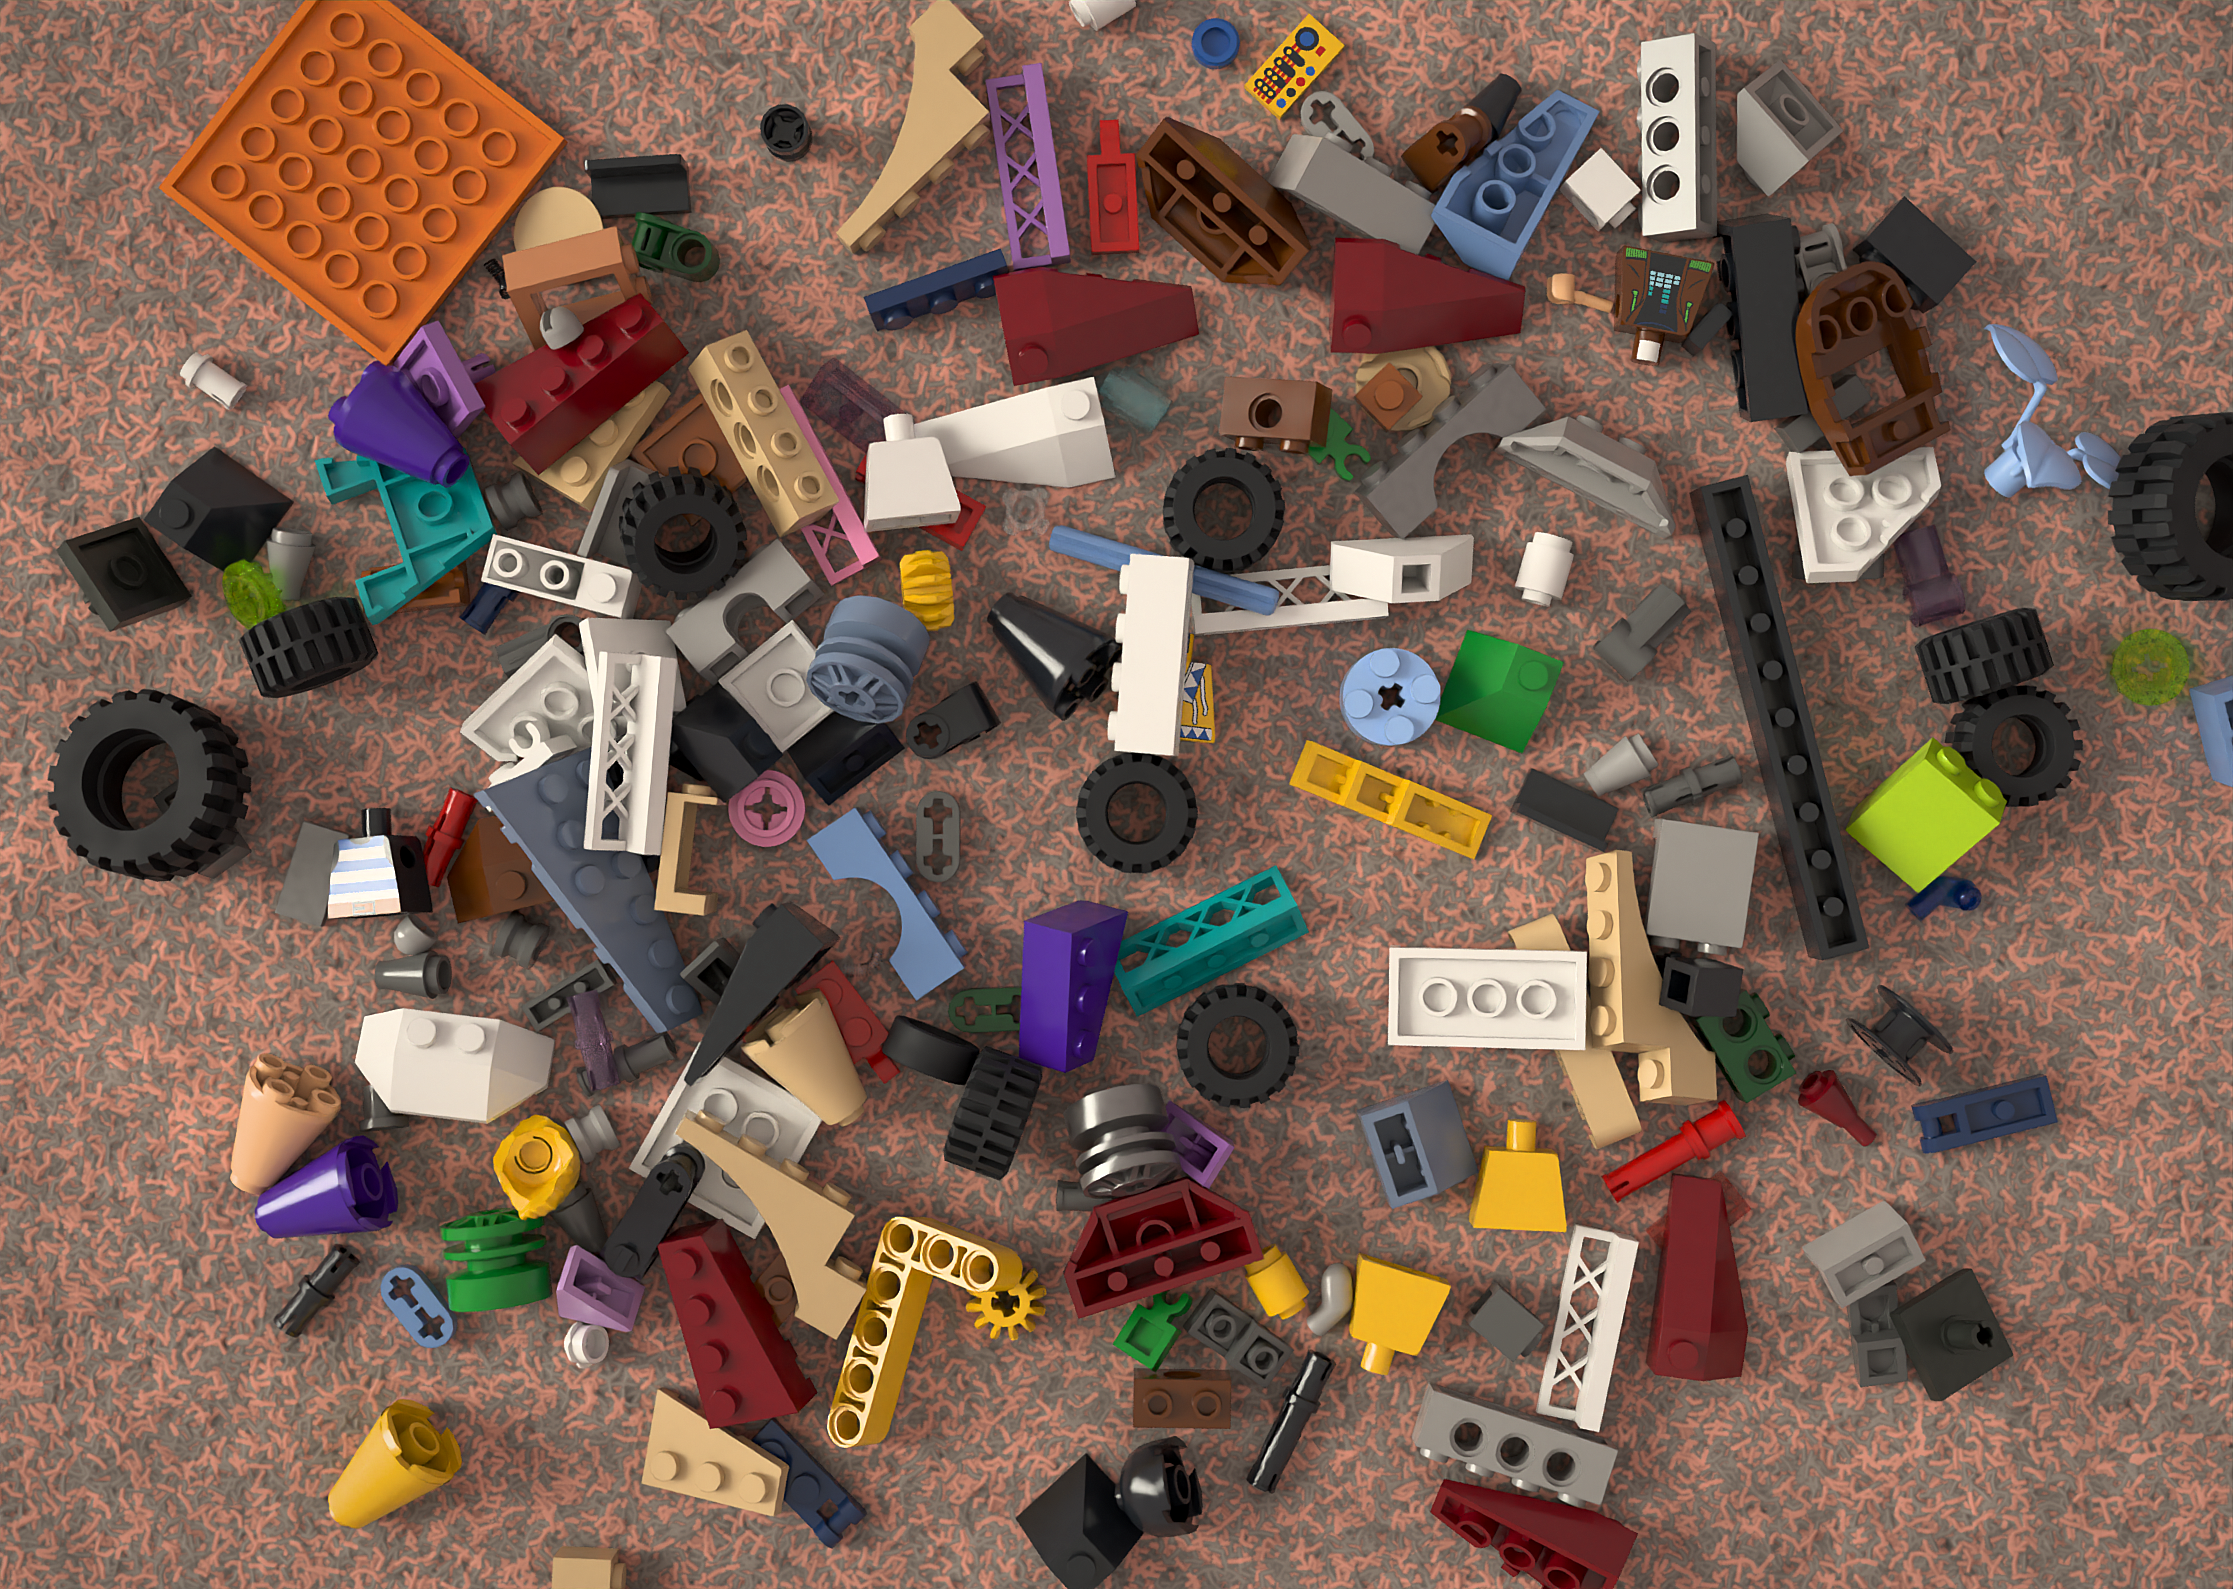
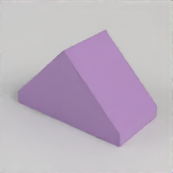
[556,1245,645,1332]

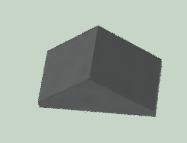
[680,937,741,1006]

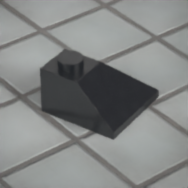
[144,446,294,580]
[671,682,784,803]
[1016,1453,1144,1589]

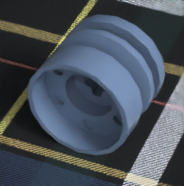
[806,595,930,723]

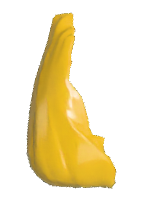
[493,1114,580,1220]

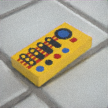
[1244,14,1345,120]

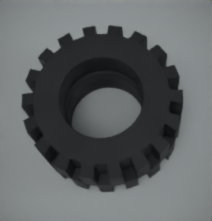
[1163,448,1285,574]
[619,466,747,600]
[239,597,378,698]
[1915,607,2054,704]
[1945,685,2083,807]
[1076,752,1198,874]
[1176,983,1299,1108]
[943,1046,1043,1181]

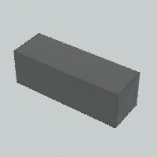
[1774,374,1872,453]
[521,959,618,1032]

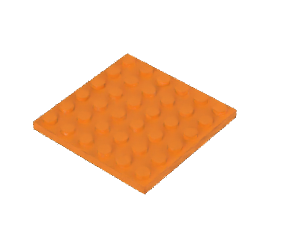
[158,0,568,366]

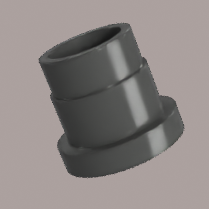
[359,1085,409,1132]

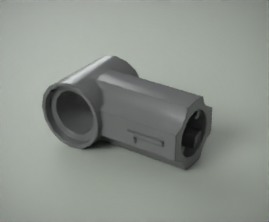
[1593,583,1692,682]
[495,614,585,679]

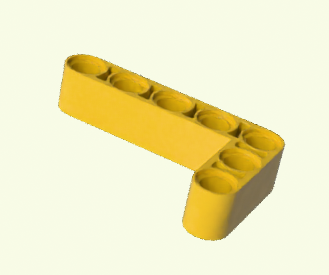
[827,1216,1023,1448]

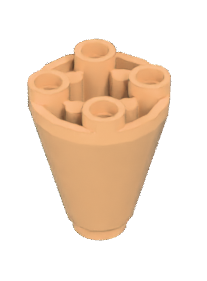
[230,1053,341,1194]

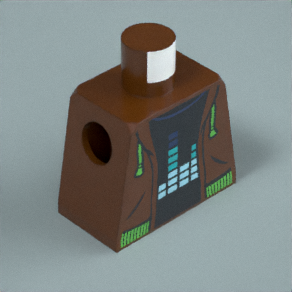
[1614,245,1715,366]

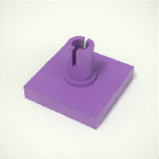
[393,320,496,439]

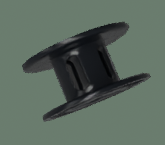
[1846,985,1953,1087]

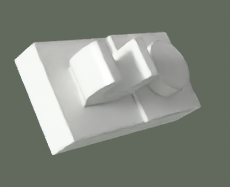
[486,720,577,812]

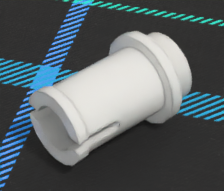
[180,352,247,410]

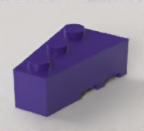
[1019,901,1128,1073]

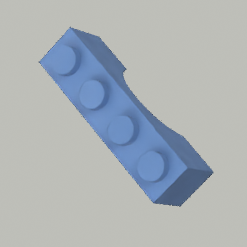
[807,807,968,1001]

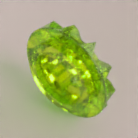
[222,559,287,630]
[2109,629,2189,706]

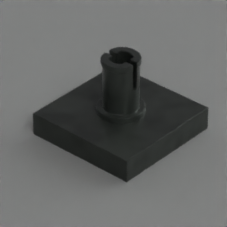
[56,517,192,632]
[1889,1269,2014,1401]

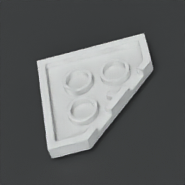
[1786,447,1941,583]
[460,634,628,761]

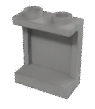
[1643,819,1759,956]

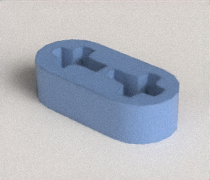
[380,1264,457,1348]

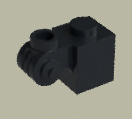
[1655,951,1743,1017]

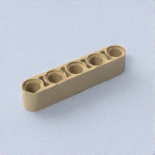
[1508,913,1642,1150]

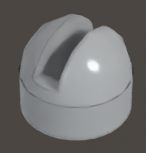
[539,306,584,349]
[394,914,438,955]

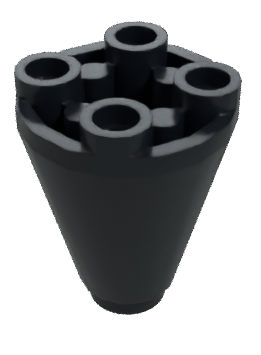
[987,592,1123,721]

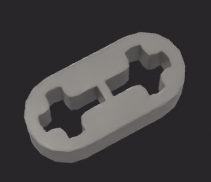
[1300,91,1374,162]

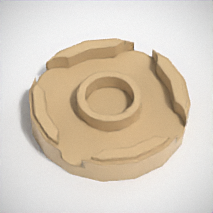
[1356,346,1451,431]

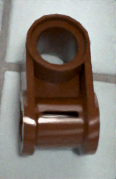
[1400,106,1492,194]

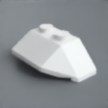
[355,1008,555,1124]

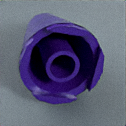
[255,1135,398,1239]

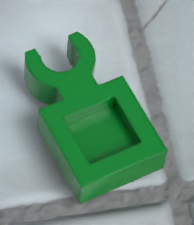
[1308,408,1371,482]
[1113,1290,1193,1373]

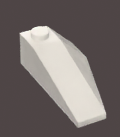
[914,377,1116,488]

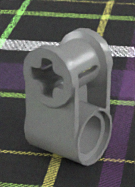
[1794,223,1847,308]

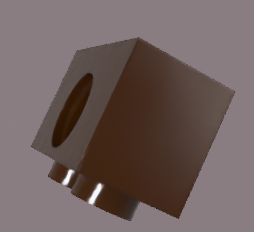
[1219,376,1333,454]
[1133,1368,1231,1429]

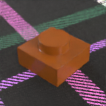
[1353,362,1423,432]

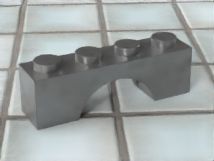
[1354,363,1546,539]

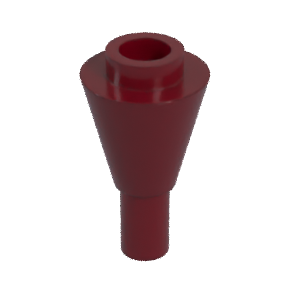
[1798,1070,1877,1147]

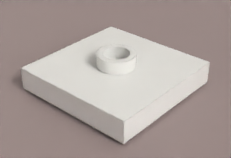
[579,618,686,717]
[718,620,834,753]

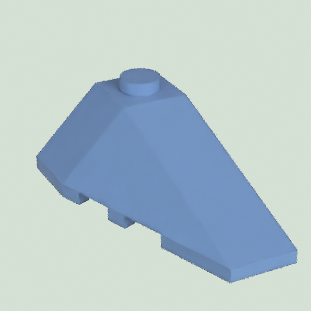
[1431,90,1600,281]

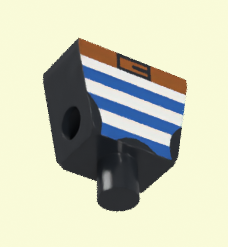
[328,808,433,919]

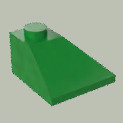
[1435,630,1564,754]

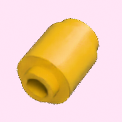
[1244,1244,1309,1320]

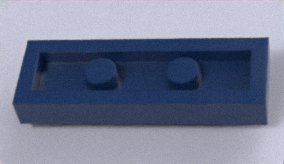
[864,248,1009,331]

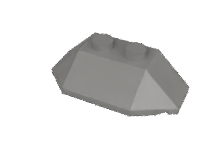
[1494,415,1676,539]

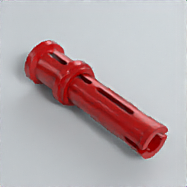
[1601,1099,1746,1203]

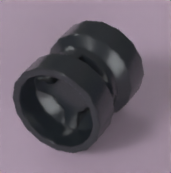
[760,104,813,162]

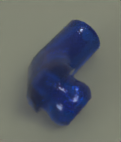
[1905,875,1982,921]

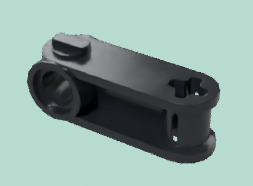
[599,1144,705,1281]

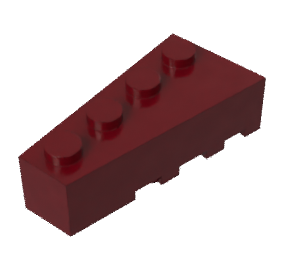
[474,293,689,475]

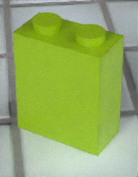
[1845,737,2007,893]

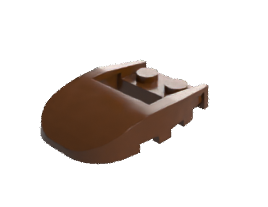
[1795,261,1951,476]

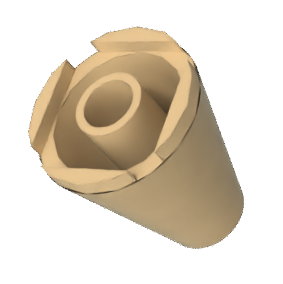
[740,988,867,1127]

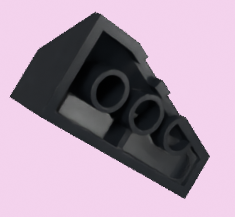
[684,901,841,1087]

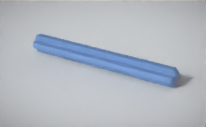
[1049,525,1279,616]

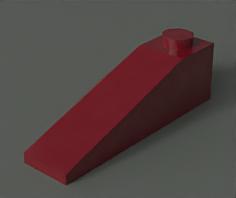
[1646,1173,1748,1381]
[1430,1479,1638,1589]

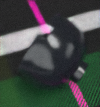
[1115,1436,1203,1537]

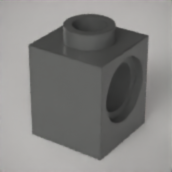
[1464,1281,1544,1362]

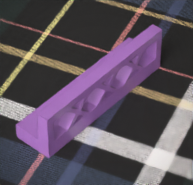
[985,63,1071,271]

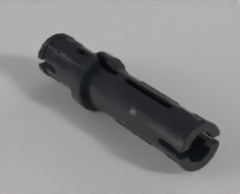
[1246,1349,1336,1494]

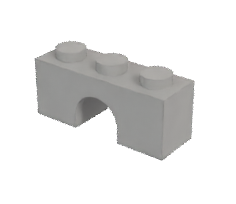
[666,538,825,686]

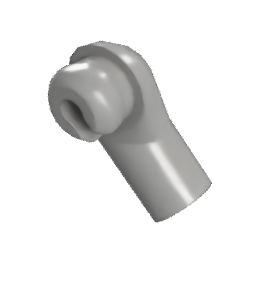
[1306,1263,1353,1336]

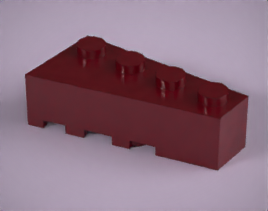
[657,1218,818,1429]

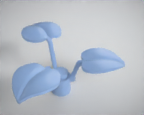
[1984,324,2121,498]

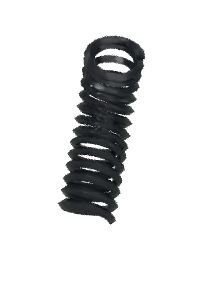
[483,258,510,300]

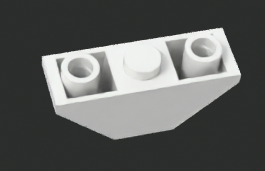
[1329,534,1474,603]

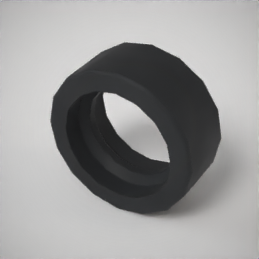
[882,1015,980,1086]

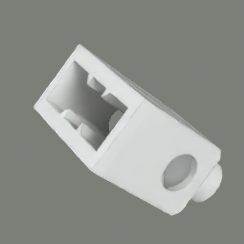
[864,414,961,532]

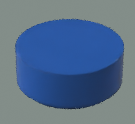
[1191,18,1240,69]

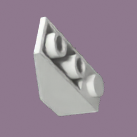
[481,534,642,619]

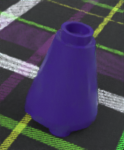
[328,361,470,488]

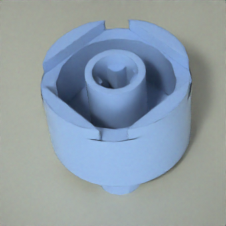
[1339,648,1440,746]

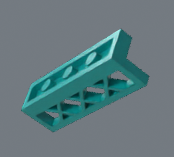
[1114,865,1309,1017]

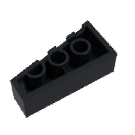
[1713,214,1809,422]

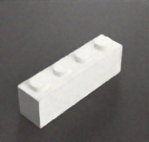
[1108,554,1194,756]

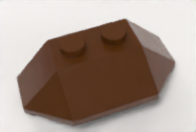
[1136,117,1312,286]
[447,815,555,924]

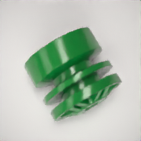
[440,1208,553,1312]

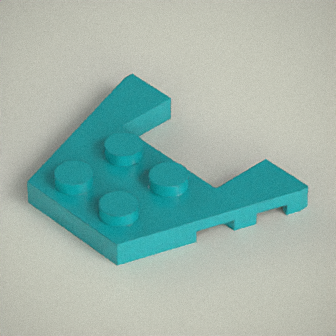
[315,447,497,625]

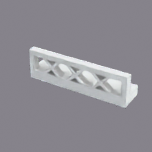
[1191,565,1389,636]
[584,651,677,855]
[1536,1224,1639,1432]

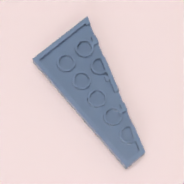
[473,747,703,1033]

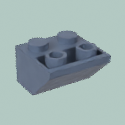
[1357,1080,1479,1209]

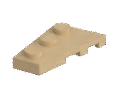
[512,380,671,511]
[641,1387,789,1517]

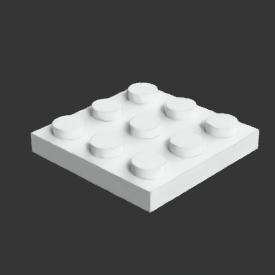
[629,1042,822,1239]

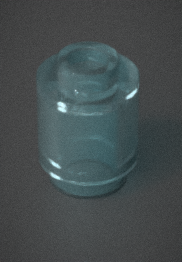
[1098,365,1173,433]

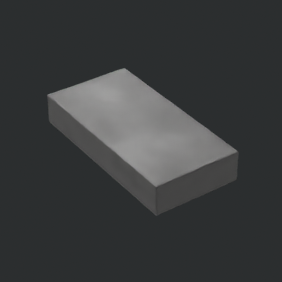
[275,821,353,927]

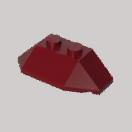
[1063,1176,1264,1319]

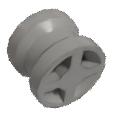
[564,1104,621,1164]

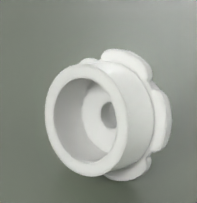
[564,1322,609,1368]

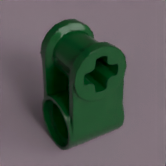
[632,212,720,282]

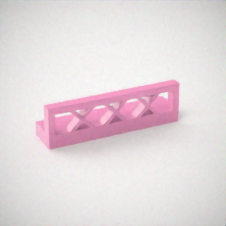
[779,385,882,586]

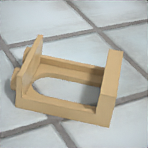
[654,784,729,916]

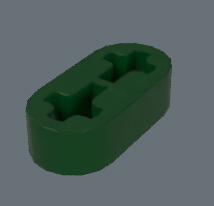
[948,986,1021,1033]

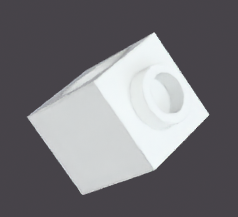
[1559,148,1641,232]

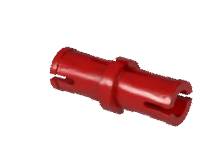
[423,787,478,887]

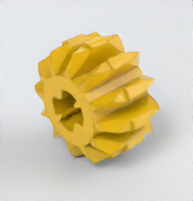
[899,550,955,632]
[966,1259,1047,1340]

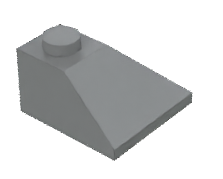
[1737,59,1844,197]

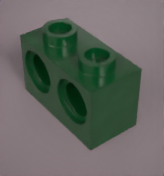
[1688,989,1796,1103]

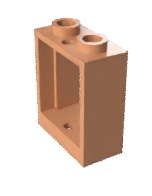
[502,226,653,350]

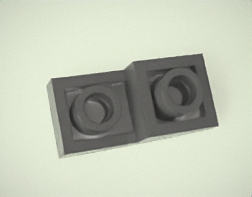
[1183,1288,1294,1389]

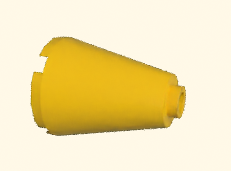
[328,1399,462,1529]

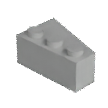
[1268,132,1436,255]

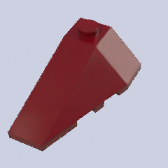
[1329,238,1526,354]
[993,267,1199,386]

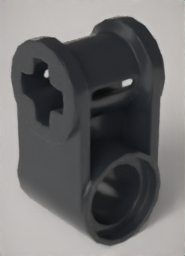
[906,681,1001,759]

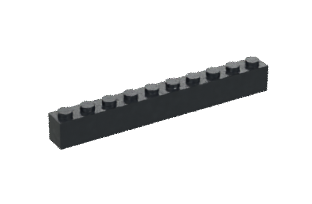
[1689,475,1869,960]

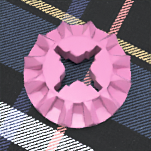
[728,770,806,847]

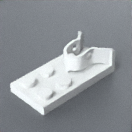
[1388,945,1587,1050]

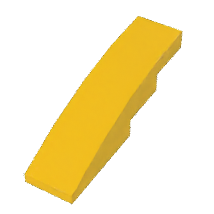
[1289,740,1492,860]

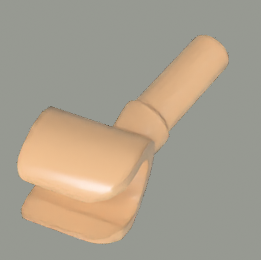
[1547,273,1613,313]

